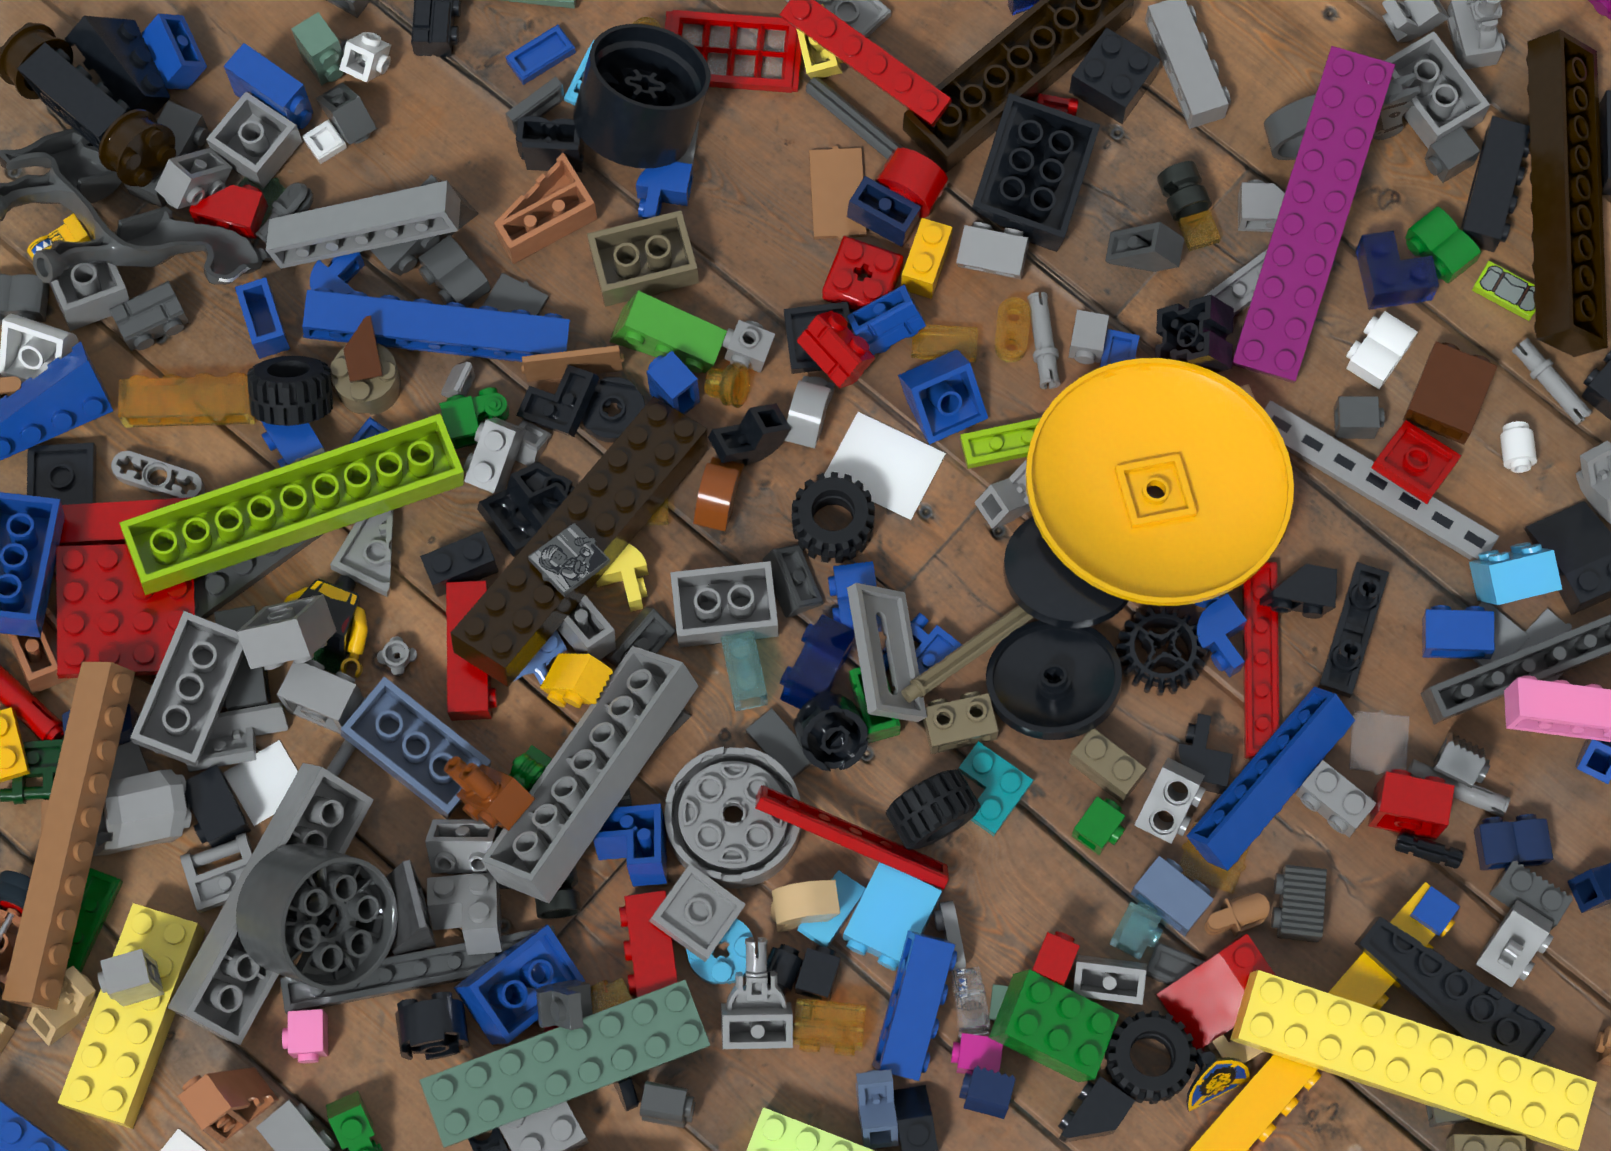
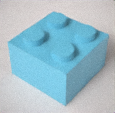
[1469,542,1562,605]

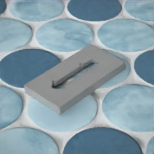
[847,583,927,722]

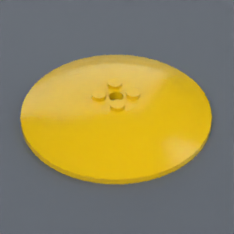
[1025,358,1294,606]

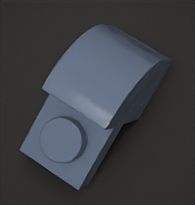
[855,1069,899,1149]

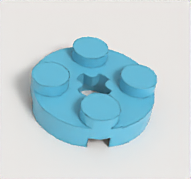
[686,918,756,985]

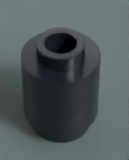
[767,944,803,995]

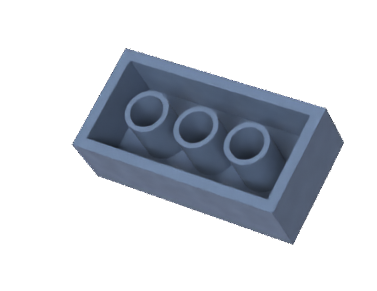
[340,676,491,819]

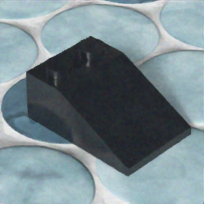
[1524,501,1611,615]

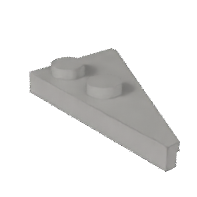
[330,510,394,597]

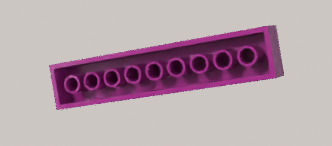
[1232,46,1396,383]

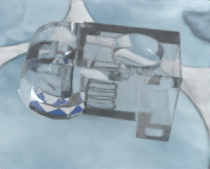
[951,967,990,1038]

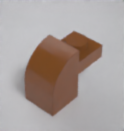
[693,457,744,531]

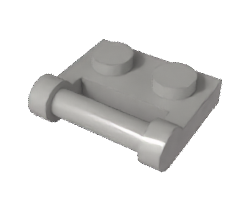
[180,832,253,914]

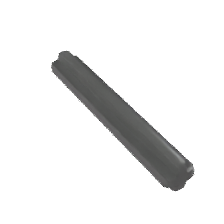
[806,77,903,159]

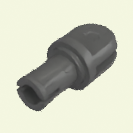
[255,182,314,243]

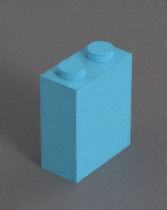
[843,862,942,971]

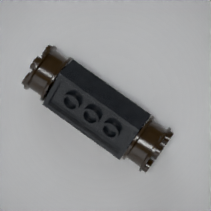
[0,22,176,187]

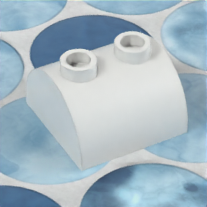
[0,314,78,383]

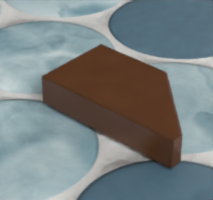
[343,315,383,383]

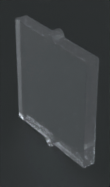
[1349,710,1410,775]

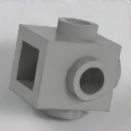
[722,320,775,373]

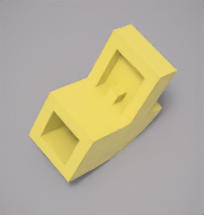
[596,544,649,612]

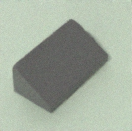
[762,545,824,618]
[604,607,676,668]

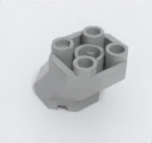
[93,769,192,856]

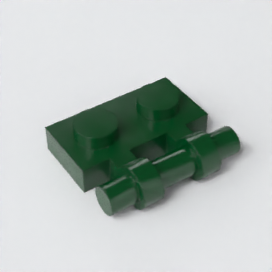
[0,739,63,805]

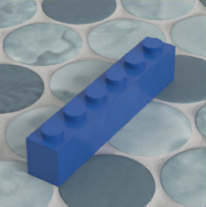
[1187,687,1356,871]

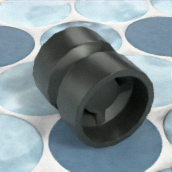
[1157,161,1212,221]
[535,865,581,919]

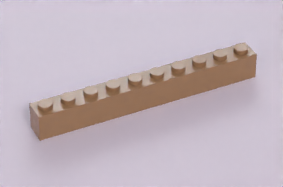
[2,662,135,1010]

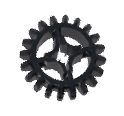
[1116,606,1208,696]

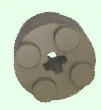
[330,343,401,415]

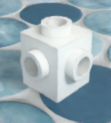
[339,32,391,82]

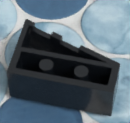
[65,16,170,116]

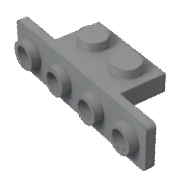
[154,702,288,772]

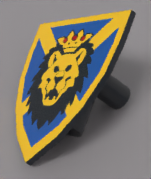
[1186,1048,1250,1112]

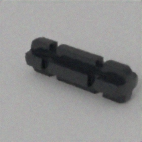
[1395,832,1463,869]

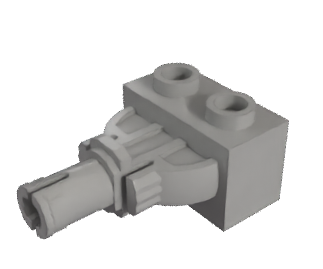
[1446,0,1505,70]
[721,937,793,1049]

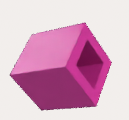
[951,1033,1003,1074]

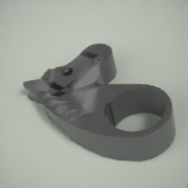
[1264,73,1421,160]

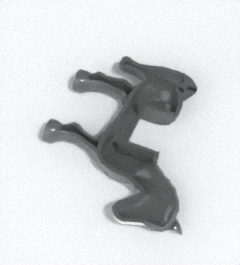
[0,129,274,285]

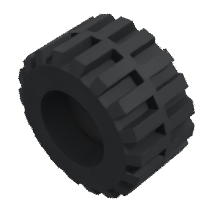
[247,356,333,426]
[791,472,875,563]
[886,769,981,850]
[1105,1010,1197,1104]

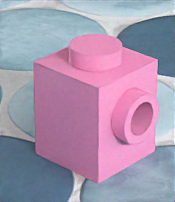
[282,1009,328,1063]

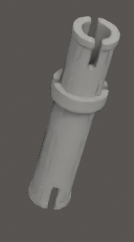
[1027,292,1061,389]
[1512,338,1593,425]
[1408,759,1510,817]

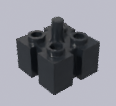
[1155,295,1234,373]

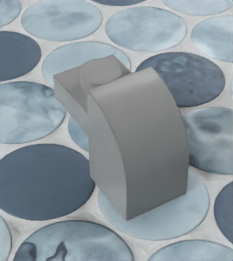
[1382,0,1450,42]
[784,376,835,449]
[1575,440,1611,524]
[974,460,1030,529]

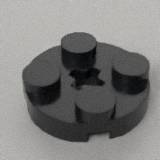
[582,377,645,443]

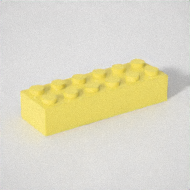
[58,903,205,1129]

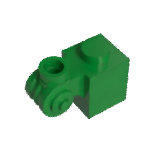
[439,387,509,449]
[509,745,552,792]
[326,1091,383,1151]

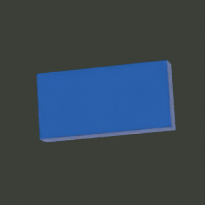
[505,24,576,85]

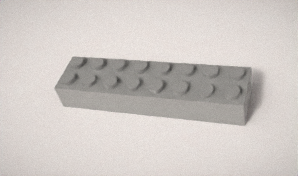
[481,646,699,903]
[167,763,374,1045]

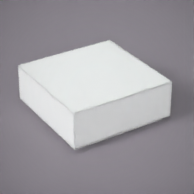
[302,119,347,164]

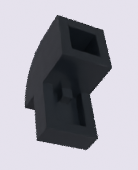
[708,403,791,466]
[1175,713,1233,794]

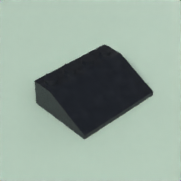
[971,93,1100,252]

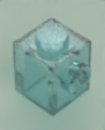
[1109,902,1163,960]

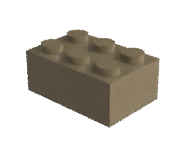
[587,210,699,307]

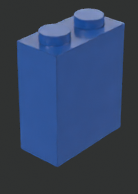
[224,43,314,130]

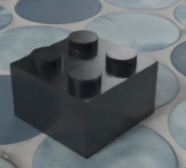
[1069,27,1160,124]

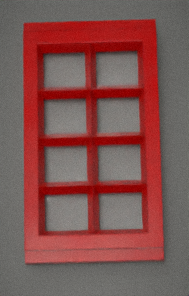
[665,10,802,93]

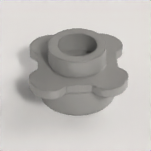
[377,636,417,676]

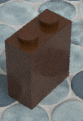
[1403,341,1498,445]

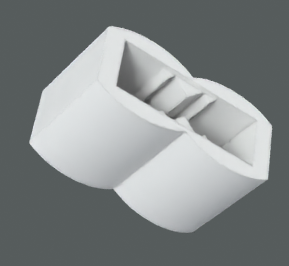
[1346,311,1418,390]

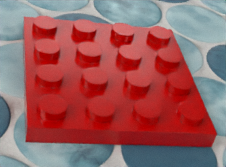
[56,544,195,679]

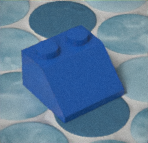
[898,349,988,445]

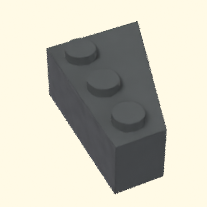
[371,174,479,276]

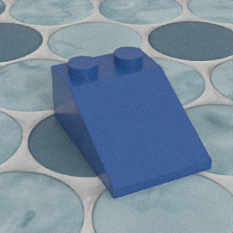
[454,924,585,1045]

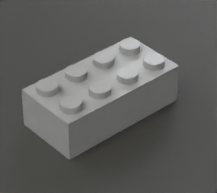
[130,611,244,768]

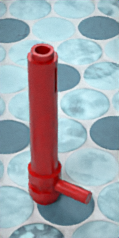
[0,665,64,741]

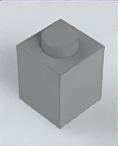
[1068,310,1109,364]

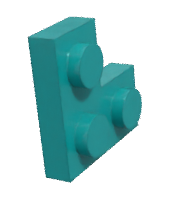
[958,741,1034,837]

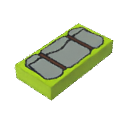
[1472,261,1535,321]

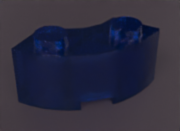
[780,614,855,709]

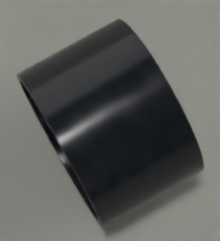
[573,24,711,169]

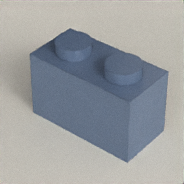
[1131,856,1214,937]

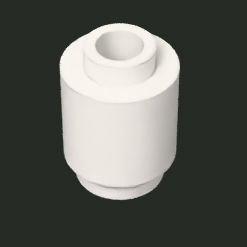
[1500,421,1537,473]

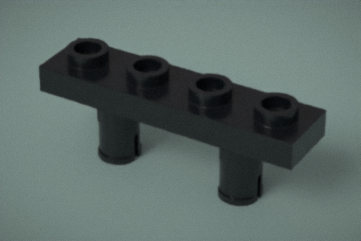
[1318,562,1389,698]

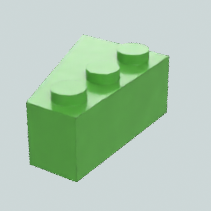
[609,290,727,373]

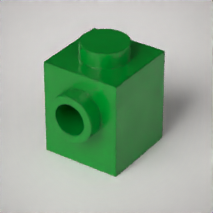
[1071,796,1126,856]

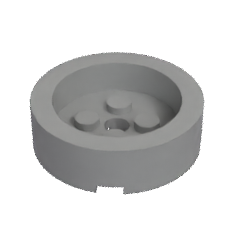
[665,747,802,889]

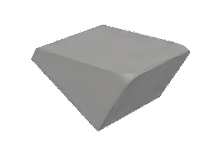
[441,362,476,398]
[516,420,552,466]

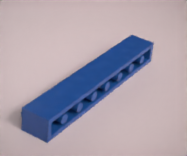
[302,287,570,362]

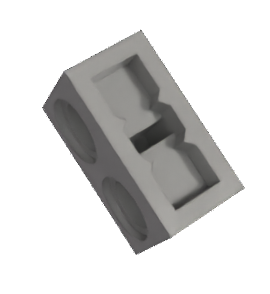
[1134,758,1206,844]

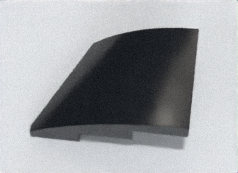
[477,462,575,557]

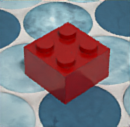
[1368,769,1455,840]

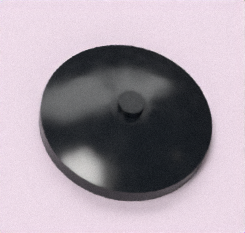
[1003,517,1129,628]
[986,620,1122,740]

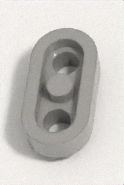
[933,900,966,971]

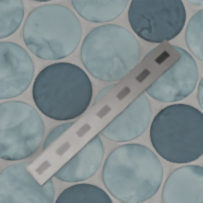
[1264,400,1499,561]

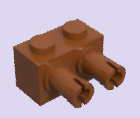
[444,756,535,831]

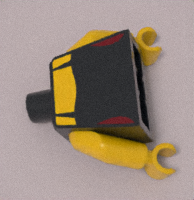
[283,575,368,678]

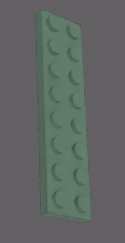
[419,980,710,1148]

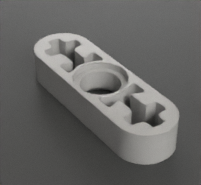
[111,451,205,499]

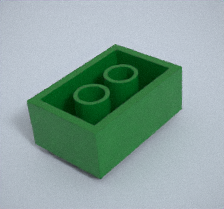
[988,969,1119,1083]

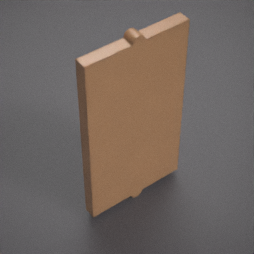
[809,146,867,241]
[521,345,624,382]

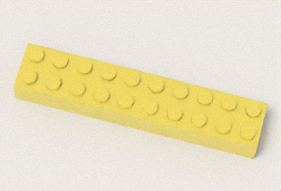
[1230,970,1597,1151]

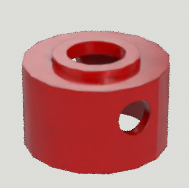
[875,148,948,218]

